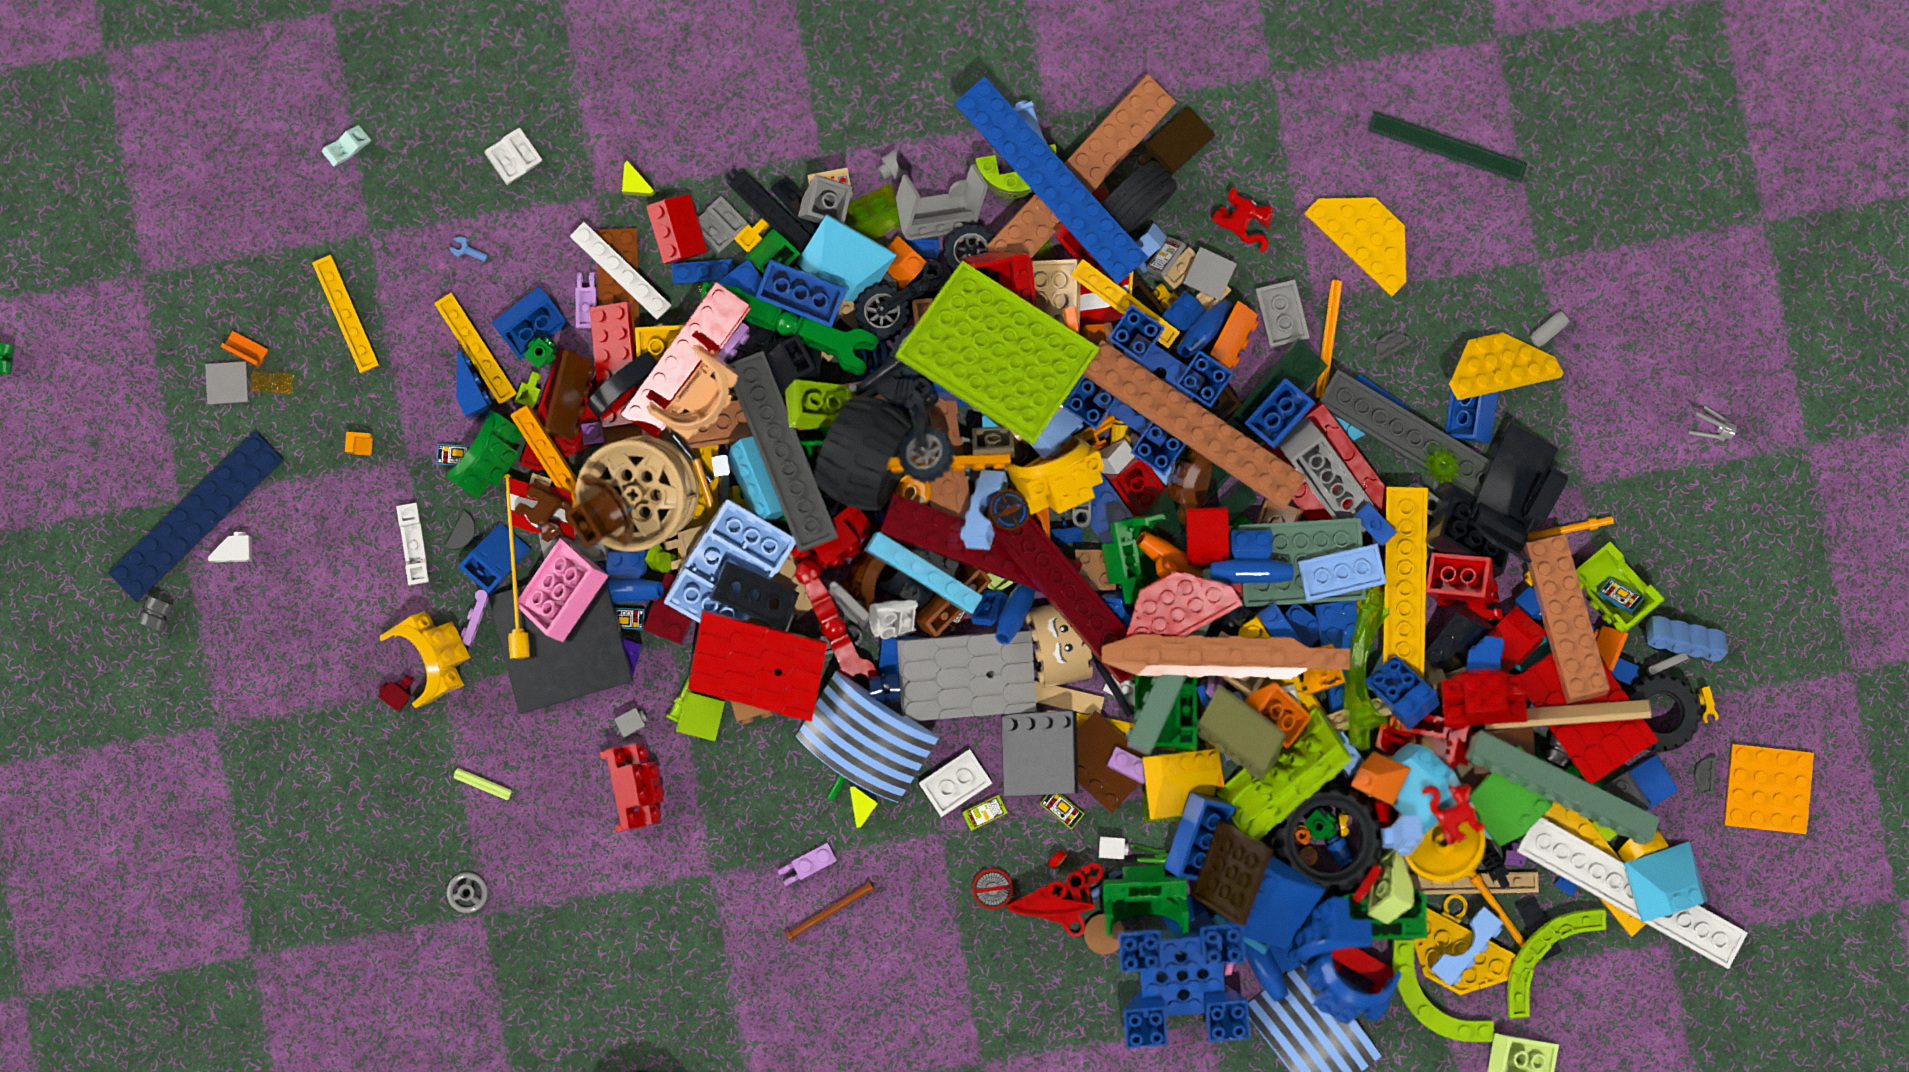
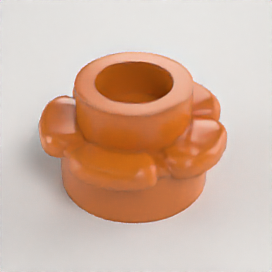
[1294,825,1311,845]

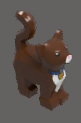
[514,481,573,543]

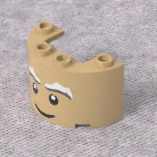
[1025,604,1093,688]

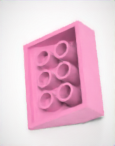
[518,538,608,642]

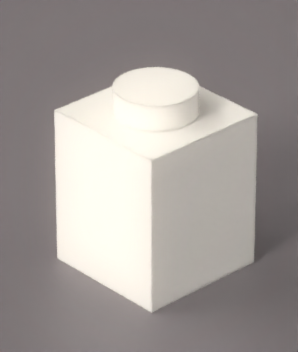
[1099,837,1129,859]

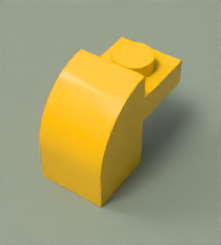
[1618,830,1669,863]

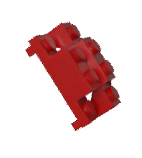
[599,743,664,832]

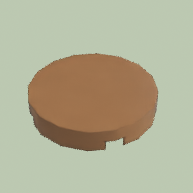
[1084,914,1124,955]

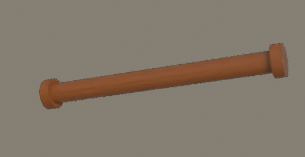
[785,881,875,942]

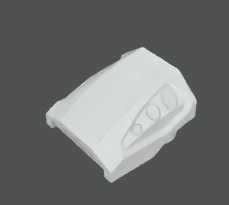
[869,600,918,639]

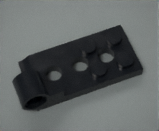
[709,561,800,632]

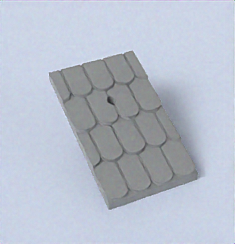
[897,630,1036,721]

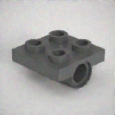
[1601,771,1650,810]

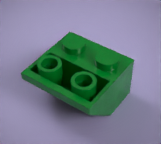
[745,229,801,276]

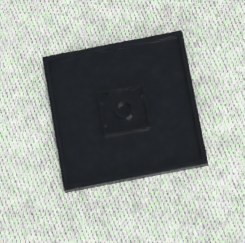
[488,563,634,714]

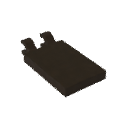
[1137,106,1215,176]

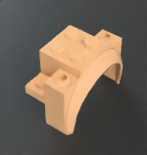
[646,343,738,439]

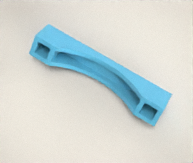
[865,532,983,614]

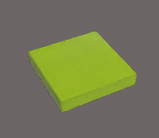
[676,692,725,741]

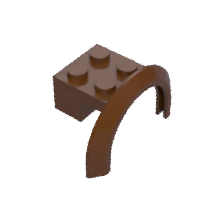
[565,474,633,548]

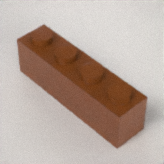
[915,565,992,637]

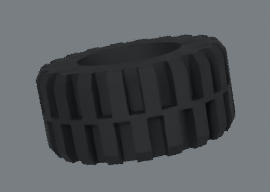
[1626,674,1702,752]

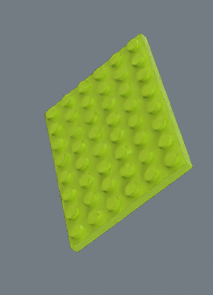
[895,261,1100,445]

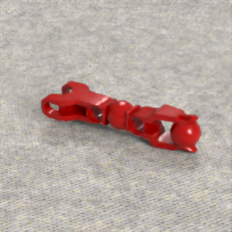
[795,560,878,680]

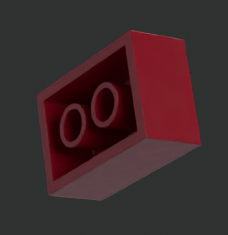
[643,573,693,646]

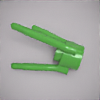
[1129,843,1169,873]

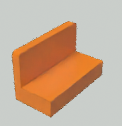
[221,331,269,368]

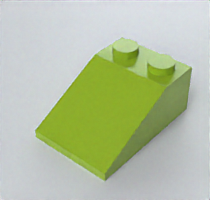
[785,380,852,429]

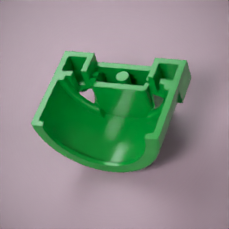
[1134,675,1197,751]

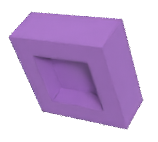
[581,422,604,445]

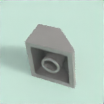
[798,176,853,224]

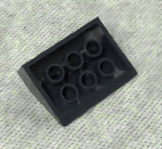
[1425,485,1509,579]

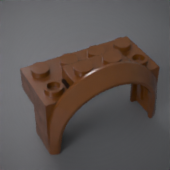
[841,525,911,614]

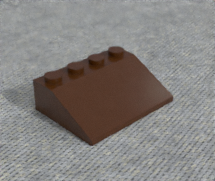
[545,349,595,441]
[1077,710,1146,814]

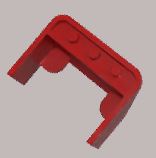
[963,252,1037,308]

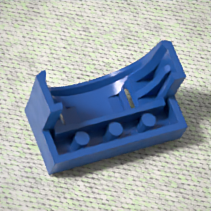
[1293,897,1372,965]

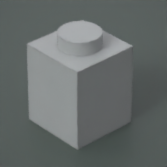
[614,708,648,738]

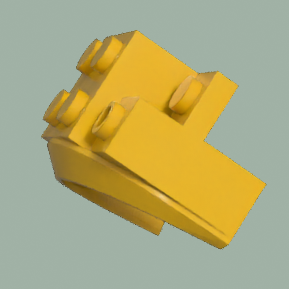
[1007,435,1104,515]
[380,611,470,708]

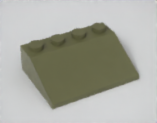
[1197,686,1286,780]

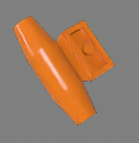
[1136,531,1204,577]

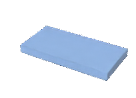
[1297,544,1387,602]

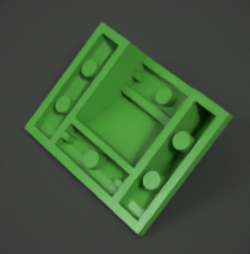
[1469,745,1553,846]

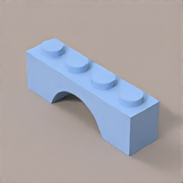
[961,470,1009,550]
[1429,907,1503,986]

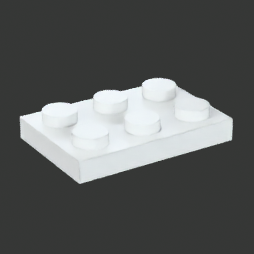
[919,749,992,817]

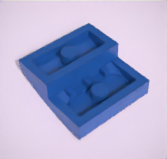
[1623,754,1679,811]

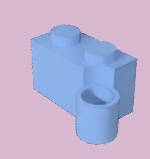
[1381,816,1423,856]

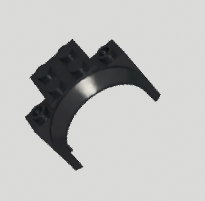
[877,545,959,609]

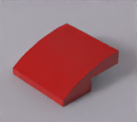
[1376,799,1396,830]

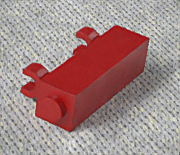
[1332,948,1394,994]

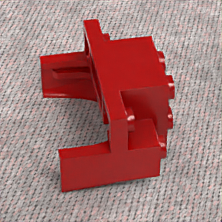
[790,506,873,572]
[1440,668,1527,727]
[1376,714,1472,770]

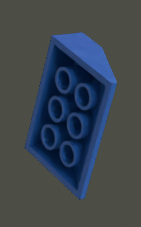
[1230,856,1325,949]

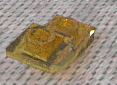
[250,371,294,395]

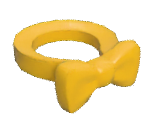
[1338,812,1351,837]
[1440,894,1468,924]

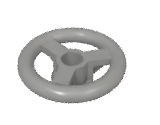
[447,872,488,913]

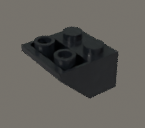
[766,334,818,395]

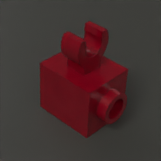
[378,675,414,712]

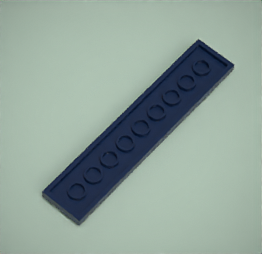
[108,431,284,602]

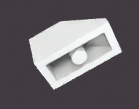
[208,532,252,563]

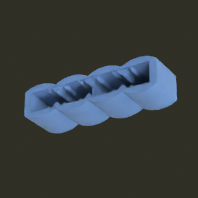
[1645,616,1728,662]

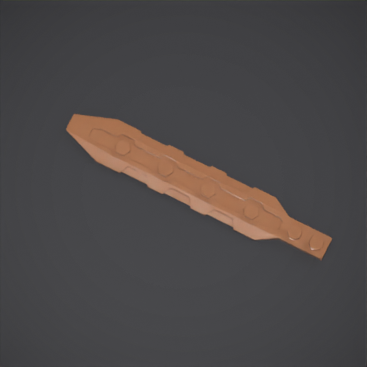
[911,298,970,520]
[1102,634,1350,679]

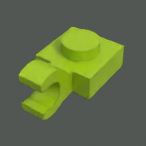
[515,371,541,409]

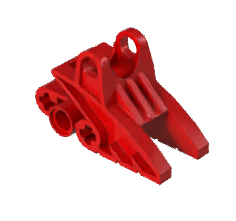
[1007,863,1103,937]

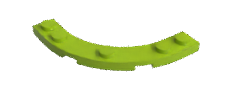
[1507,908,1606,1019]
[1392,939,1494,1042]

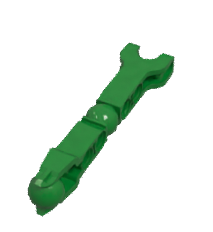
[700,281,879,376]

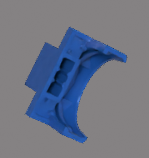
[1304,939,1402,1025]

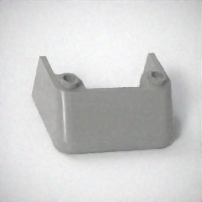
[896,164,988,240]

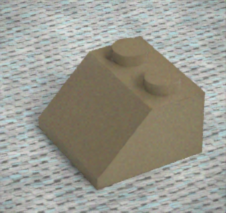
[972,426,1015,458]

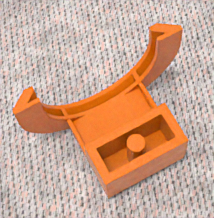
[1063,306,1106,346]

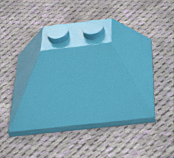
[797,214,897,302]
[1390,743,1461,835]
[1624,841,1707,922]

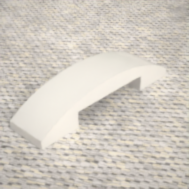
[396,503,429,586]

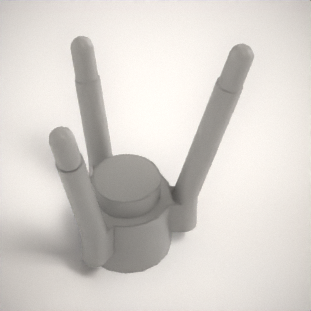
[1688,406,1737,442]

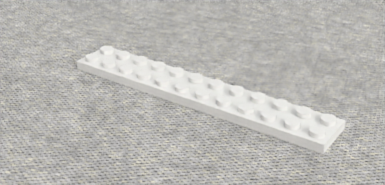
[1516,818,1747,969]

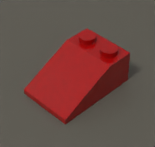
[1104,456,1174,516]
[1186,508,1229,566]
[1487,606,1547,673]

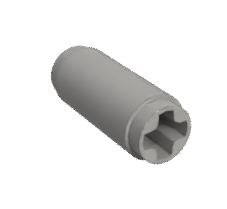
[1530,311,1570,348]

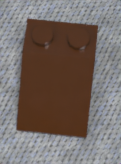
[1471,726,1535,774]

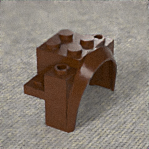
[1167,447,1232,532]

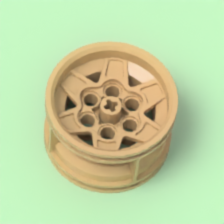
[575,435,699,552]

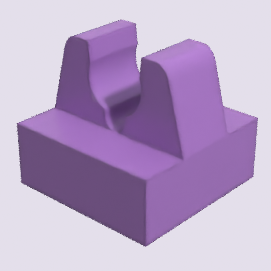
[1503,842,1527,866]

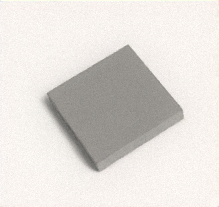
[1183,247,1237,301]
[205,361,249,405]

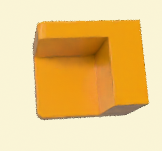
[345,432,373,456]

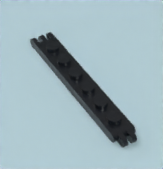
[725,168,812,254]

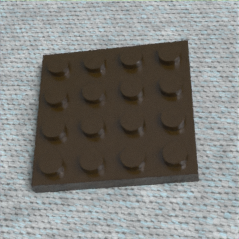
[1191,820,1273,927]

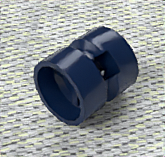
[869,673,901,702]

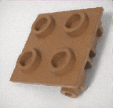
[1075,550,1116,592]

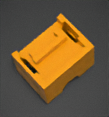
[1300,643,1346,696]

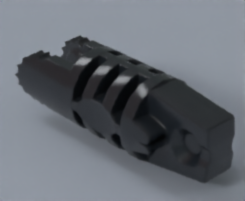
[1481,839,1509,890]

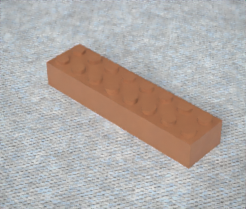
[1524,534,1609,704]

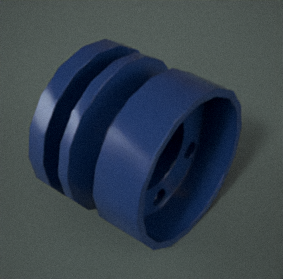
[854,340,890,382]

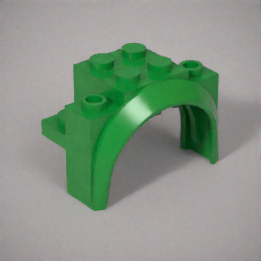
[1101,514,1166,604]
[1102,865,1189,936]
[1343,889,1427,940]

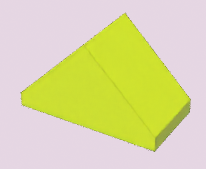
[622,161,655,196]
[850,787,878,828]

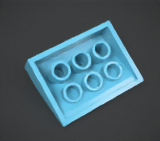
[728,436,784,524]

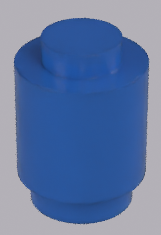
[1326,835,1355,867]

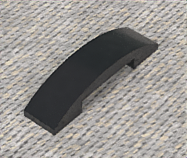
[586,351,657,419]

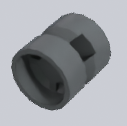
[138,596,173,632]

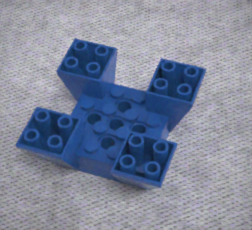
[1063,305,1234,476]
[1118,923,1250,1049]

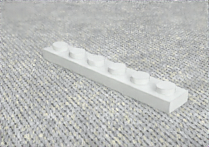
[570,222,672,320]

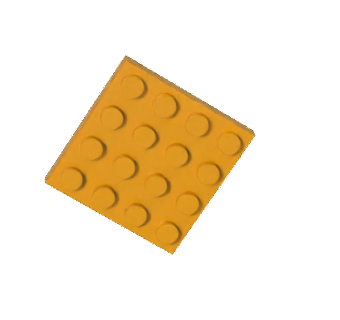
[1724,744,1814,834]

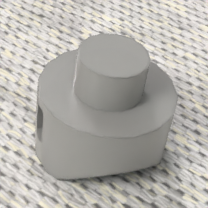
[878,150,908,181]

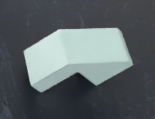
[322,125,371,166]

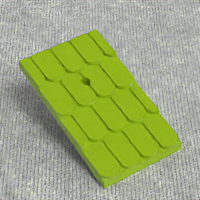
[1216,707,1353,841]

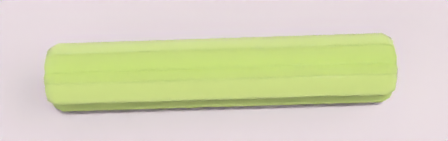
[454,768,512,800]

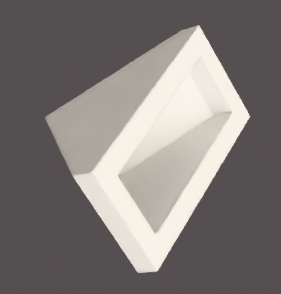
[1099,438,1135,474]

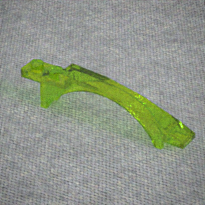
[1344,587,1389,750]

